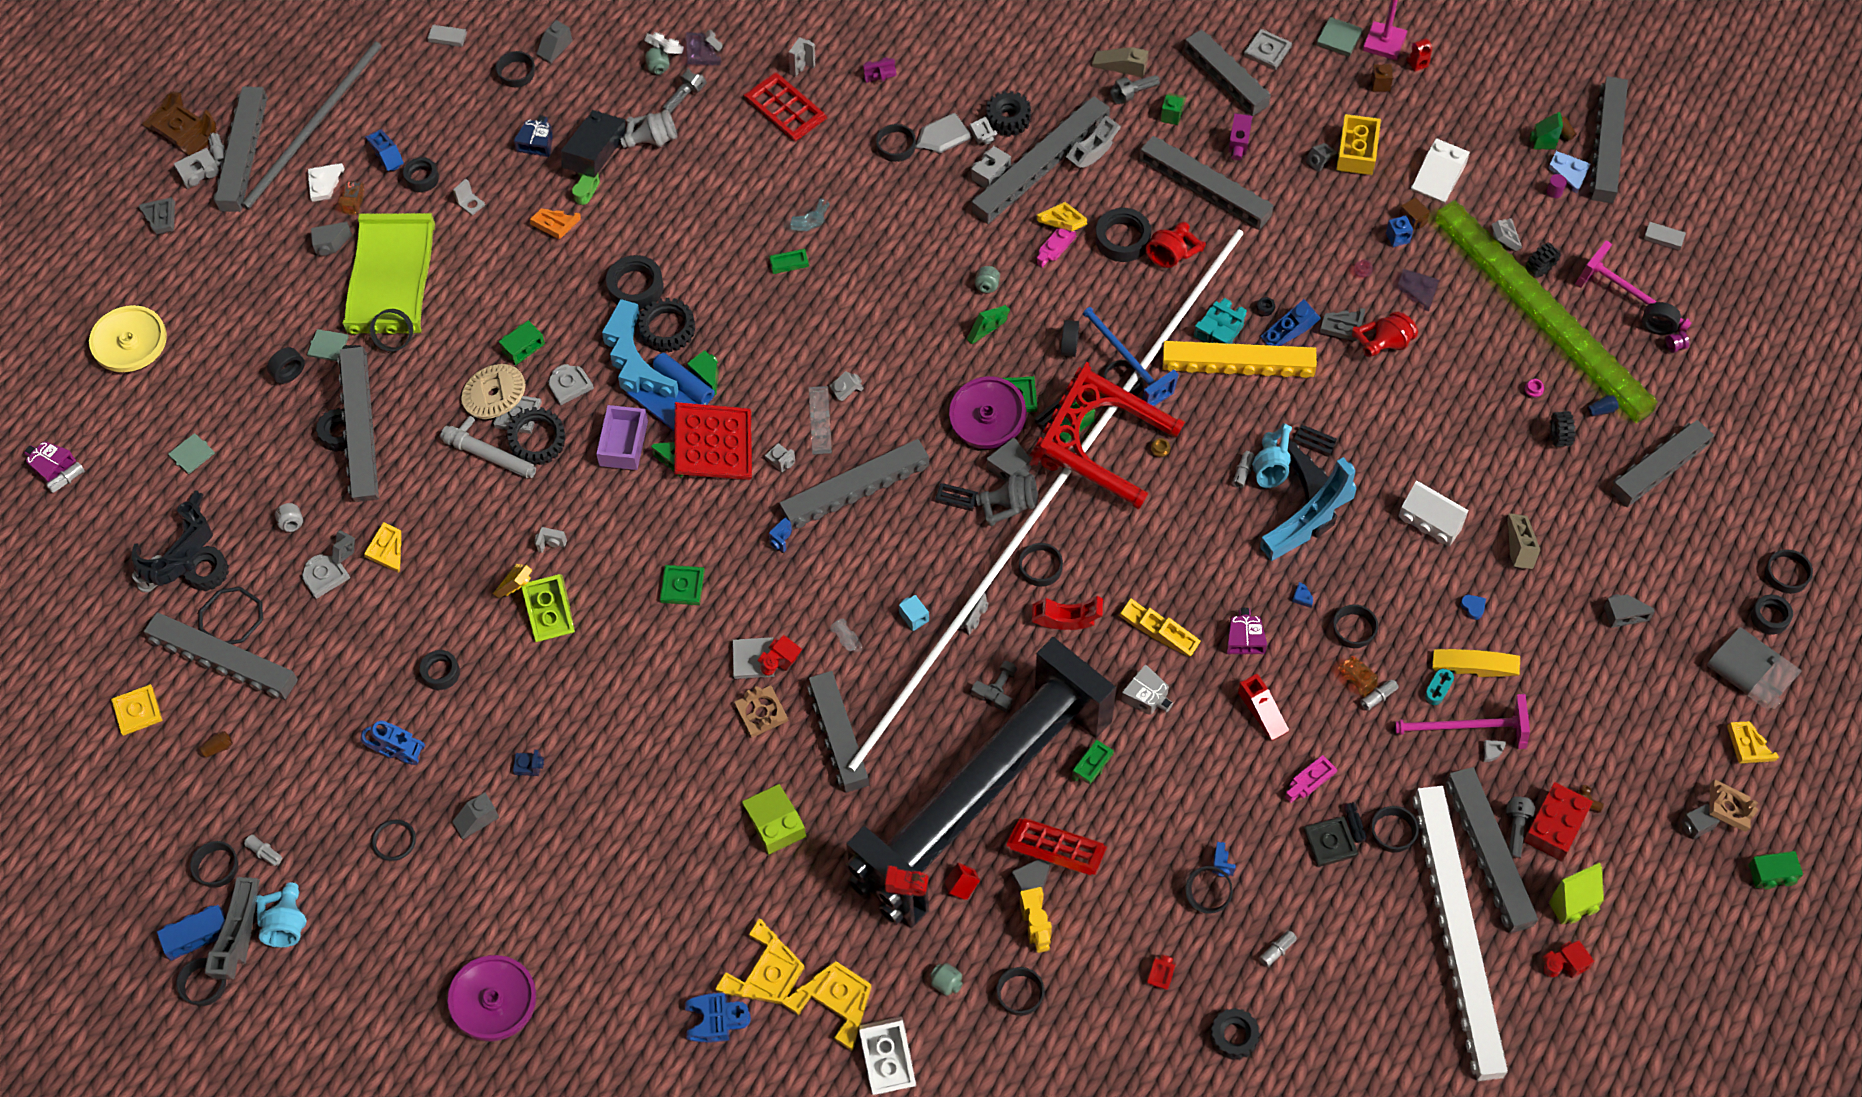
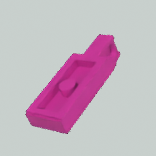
[1037,228,1077,268]
[1285,755,1338,803]

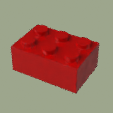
[1523,782,1593,861]

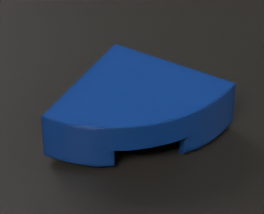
[1292,582,1313,608]

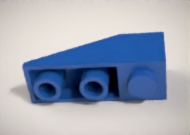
[1261,299,1321,346]

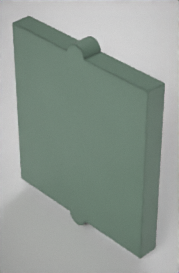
[307,329,349,362]
[168,433,215,474]

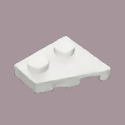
[645,32,684,54]
[308,163,344,202]

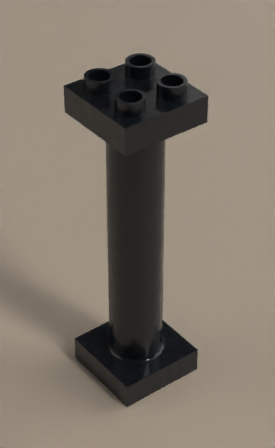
[845,637,1116,929]

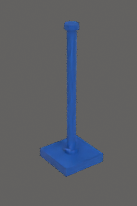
[1083,307,1179,406]

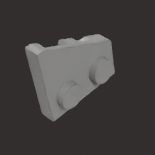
[1492,218,1522,251]

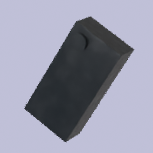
[561,110,625,177]

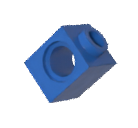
[1386,216,1413,247]

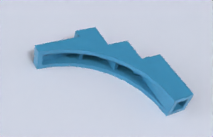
[602,299,679,398]
[1260,457,1356,561]

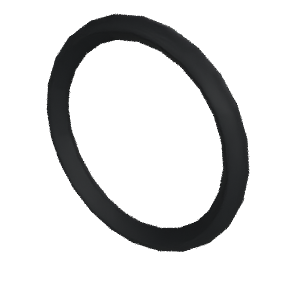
[372,819,416,861]

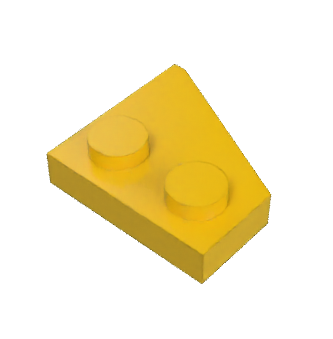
[1037,202,1087,231]
[364,522,402,573]
[1727,721,1779,764]

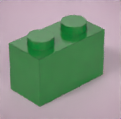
[499,320,545,365]
[1748,851,1803,889]

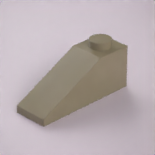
[1092,47,1149,78]
[1508,513,1540,569]

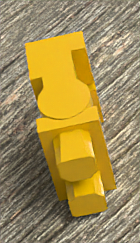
[1020,887,1052,953]

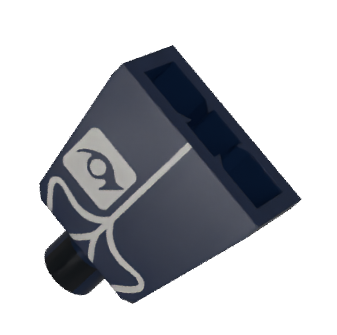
[514,115,553,157]

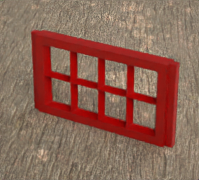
[744,72,827,142]
[1006,818,1108,876]

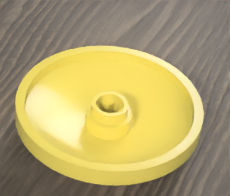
[89,306,167,372]

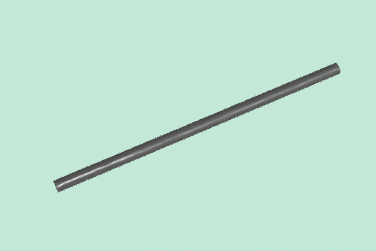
[241,41,382,210]

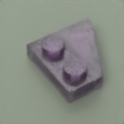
[686,33,721,65]
[1398,269,1440,311]

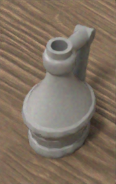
[620,110,677,148]

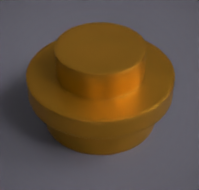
[1151,438,1171,457]

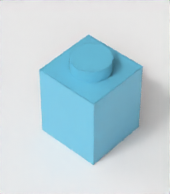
[899,595,929,631]

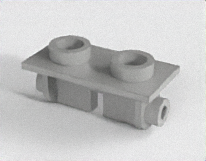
[959,593,988,635]

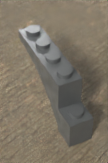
[205,877,260,980]

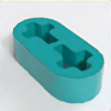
[1425,669,1454,705]

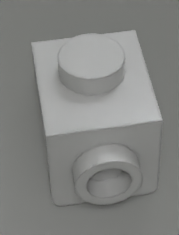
[969,117,997,145]
[830,371,864,401]

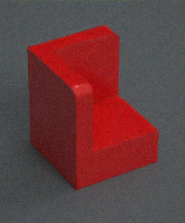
[945,862,980,900]

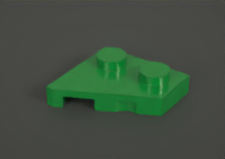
[967,305,1010,344]

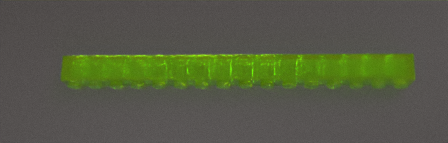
[1435,200,1658,424]

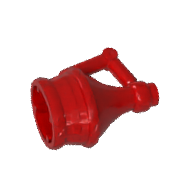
[1146,222,1206,268]
[1352,311,1418,357]

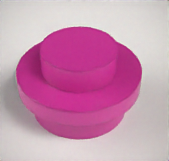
[1525,379,1544,397]

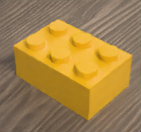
[1336,114,1381,175]

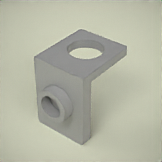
[453,179,485,216]

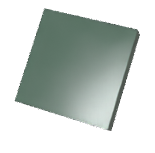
[1317,17,1363,57]

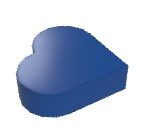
[1461,595,1486,620]

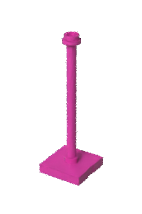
[1363,0,1407,61]
[1575,240,1692,332]
[1395,694,1530,749]

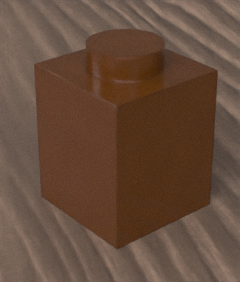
[1371,64,1393,92]
[1399,197,1430,231]

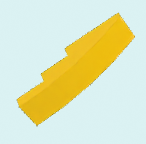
[1118,598,1201,657]
[1433,649,1520,677]

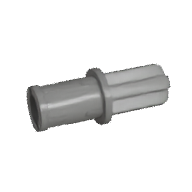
[209,133,225,166]
[1232,451,1254,488]
[46,462,85,493]
[1360,680,1398,711]
[244,835,282,866]
[1259,931,1297,968]

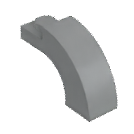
[1066,115,1121,167]

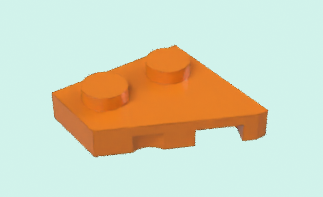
[530,209,581,240]

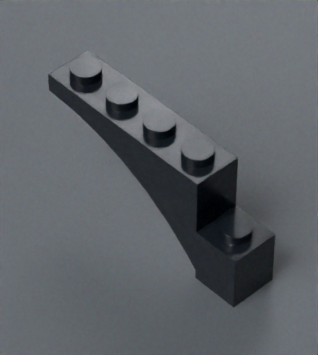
[1287,439,1337,538]

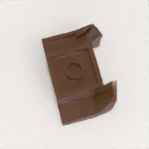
[142,92,216,156]

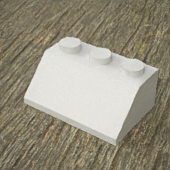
[1399,481,1468,547]

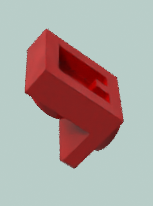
[1147,954,1176,990]

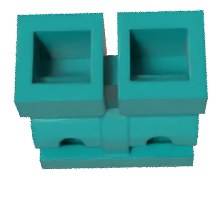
[1194,298,1247,344]

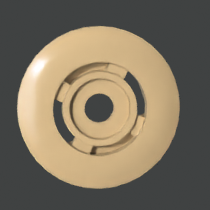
[462,364,525,419]

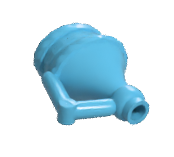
[1252,423,1292,488]
[256,882,307,948]

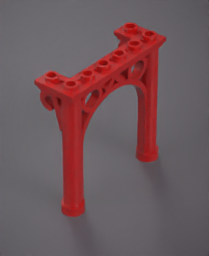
[1029,362,1185,510]

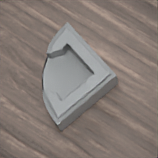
[705,29,723,51]
[1483,740,1506,762]

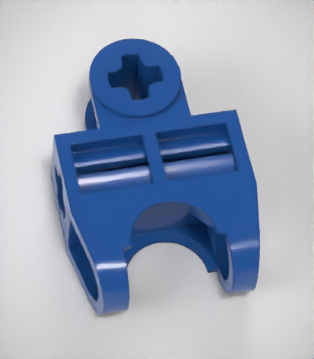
[360,721,425,765]
[685,993,751,1043]

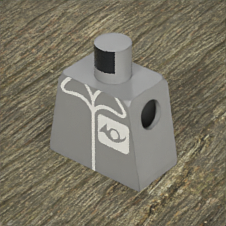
[1121,665,1173,714]

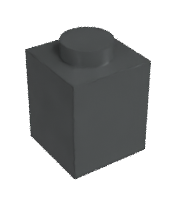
[1681,804,1720,839]

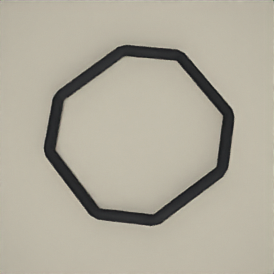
[198,587,263,644]

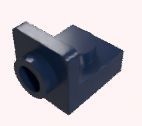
[513,749,544,776]

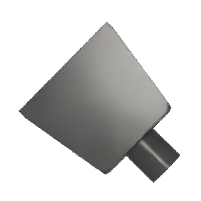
[987,438,1031,482]

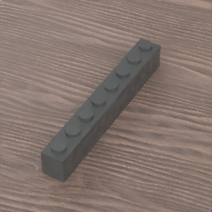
[1589,76,1628,203]
[214,86,268,212]
[1140,135,1274,230]
[337,347,379,502]
[780,439,929,530]
[144,612,298,700]
[1446,767,1538,933]

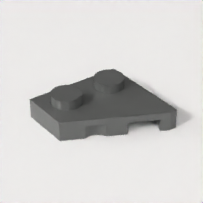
[139,197,175,234]
[1320,308,1366,342]

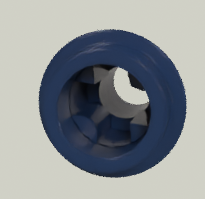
[1588,395,1619,417]

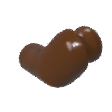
[1577,785,1604,813]

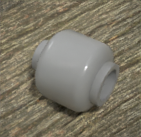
[275,503,303,532]

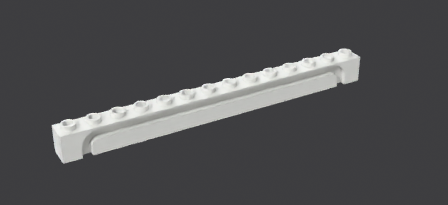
[1413,786,1508,1081]

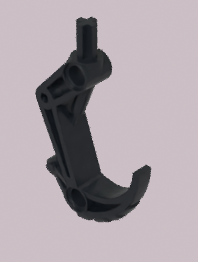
[131,490,213,586]

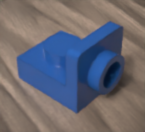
[769,518,792,553]
[1212,842,1236,877]

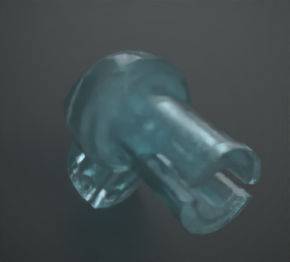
[791,199,830,231]

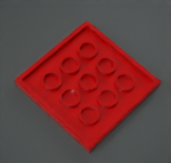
[674,402,752,480]

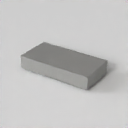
[428,25,467,47]
[1644,222,1686,250]

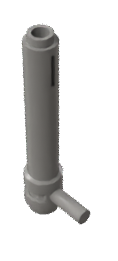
[440,416,536,478]

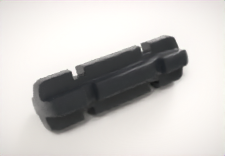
[1344,802,1366,843]

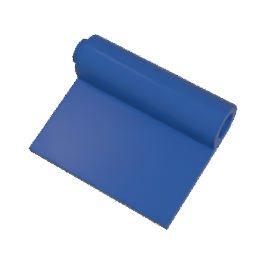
[627,353,715,431]

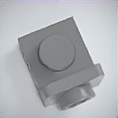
[765,443,795,472]
[534,527,567,553]

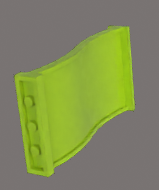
[343,213,435,334]

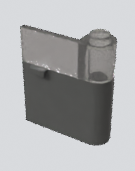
[1706,627,1802,711]

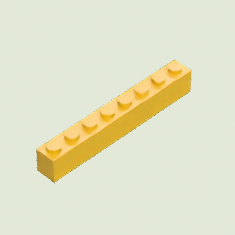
[1163,341,1317,378]

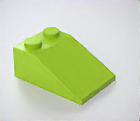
[522,574,575,642]
[742,784,806,855]
[1549,863,1604,925]

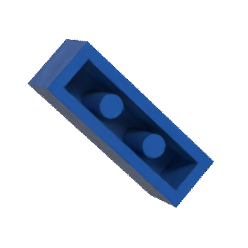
[157,905,226,960]

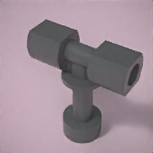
[971,661,1017,713]

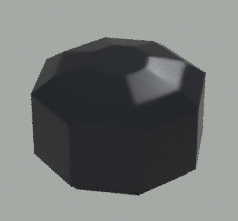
[1256,297,1276,316]

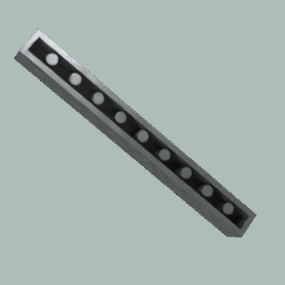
[972,96,1110,224]

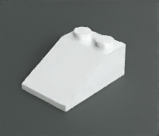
[1411,139,1470,204]
[859,1017,916,1095]

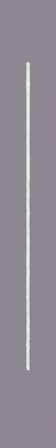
[848,229,1243,772]

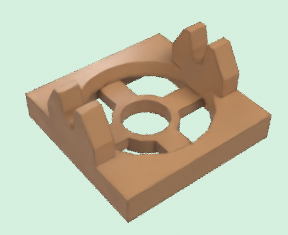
[734,686,788,738]
[1710,779,1758,832]

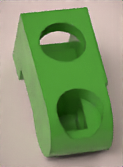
[572,173,600,205]

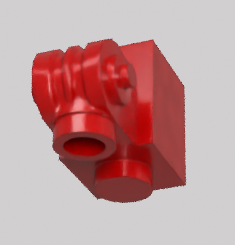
[757,634,803,676]
[1542,940,1595,979]

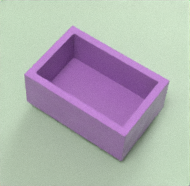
[597,405,648,470]

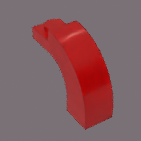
[1032,596,1103,630]

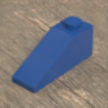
[365,129,404,171]

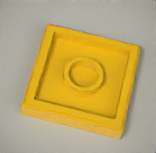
[111,684,163,736]

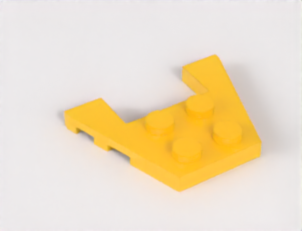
[716,919,804,1004]
[782,962,872,1051]

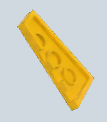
[493,564,532,598]

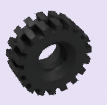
[986,90,1031,137]

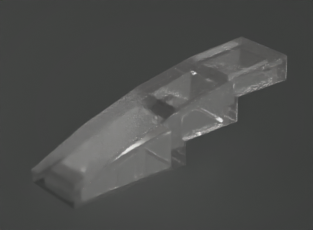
[809,386,832,454]

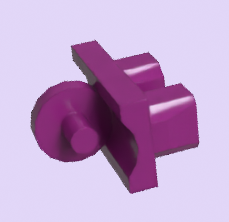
[863,57,897,83]

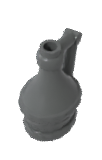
[976,474,1038,526]

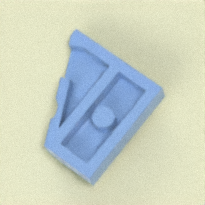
[1549,151,1590,193]

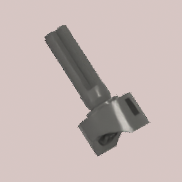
[662,68,707,113]
[1110,75,1160,103]
[1506,797,1536,858]

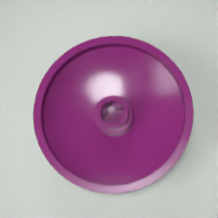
[949,376,1026,449]
[448,955,536,1041]

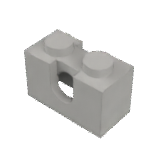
[971,146,1011,188]
[174,148,220,189]

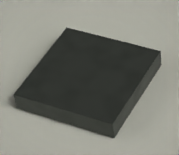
[1303,816,1358,867]

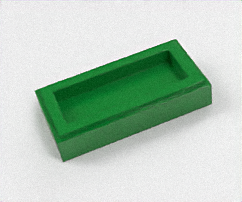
[769,249,809,274]

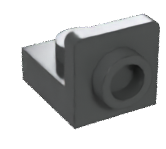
[1306,143,1338,172]
[332,530,355,564]

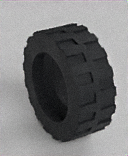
[316,408,348,452]
[183,546,229,591]
[1210,1008,1260,1060]

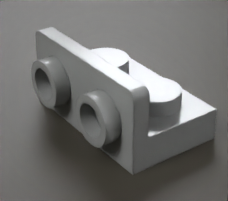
[789,37,815,77]

